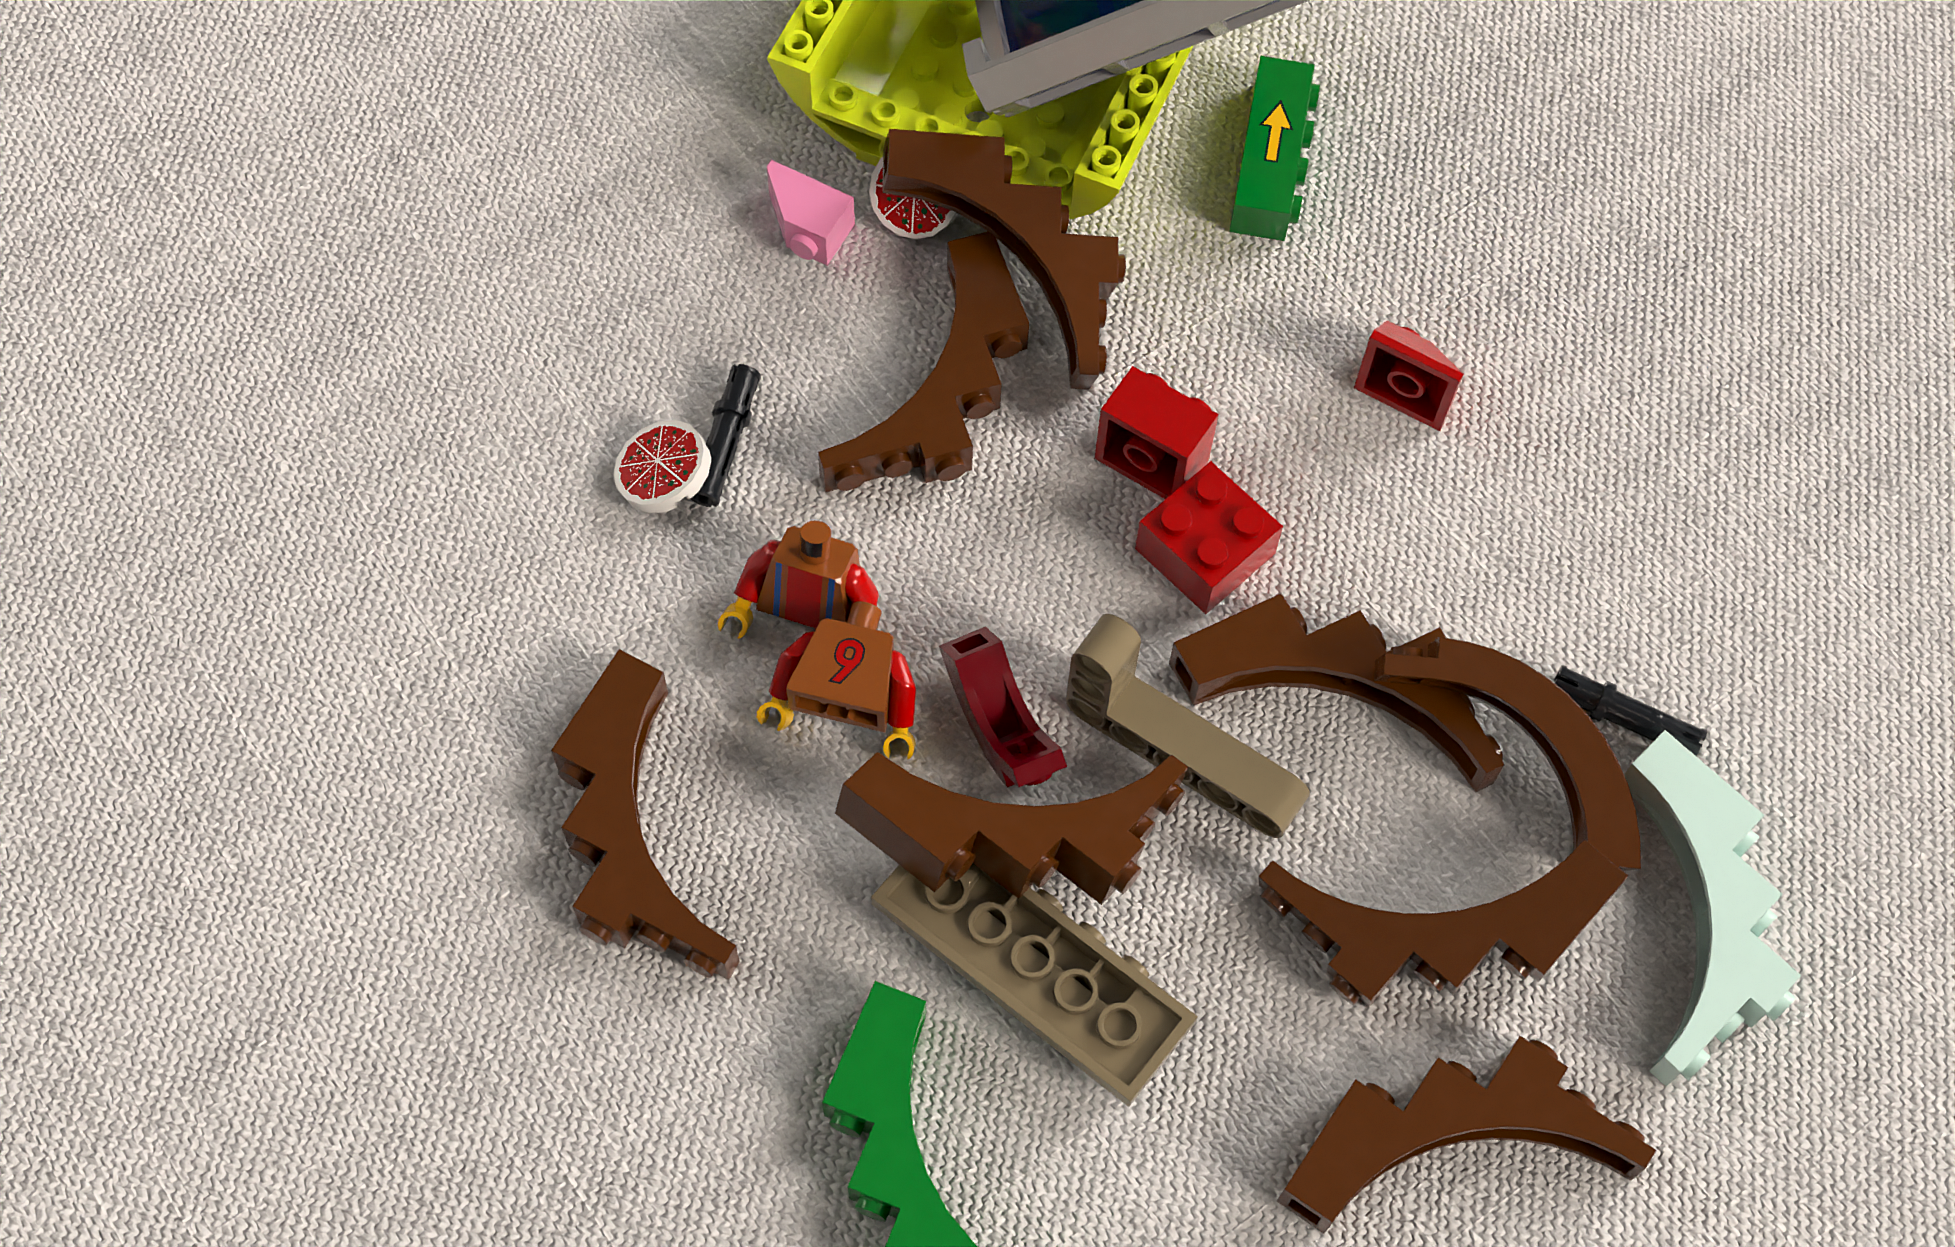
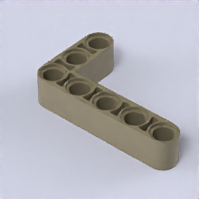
[1066,613,1310,838]

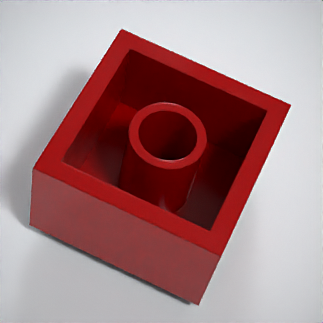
[1094,366,1219,499]
[1135,461,1283,615]

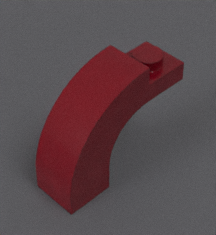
[939,626,1067,788]

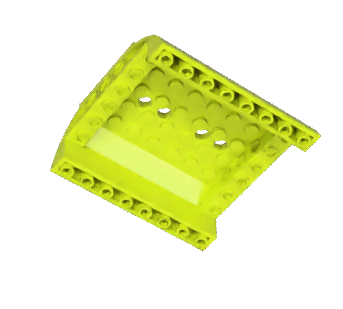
[767,0,1193,219]

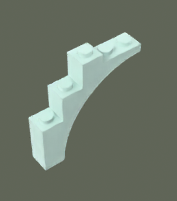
[1624,730,1801,1086]

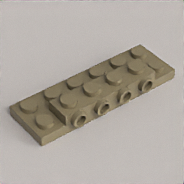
[871,863,1198,1107]

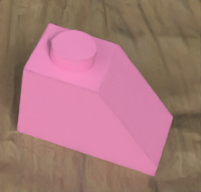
[767,160,855,266]

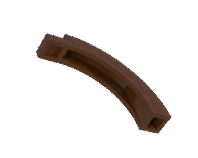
[1374,637,1641,871]

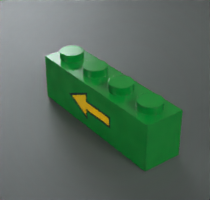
[1229,55,1320,241]

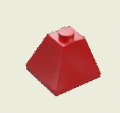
[1354,320,1464,431]

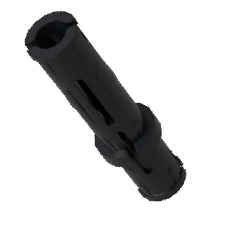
[690,364,761,507]
[1553,665,1707,756]

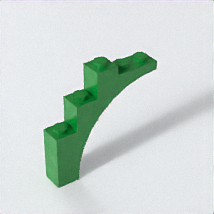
[822,981,977,1247]

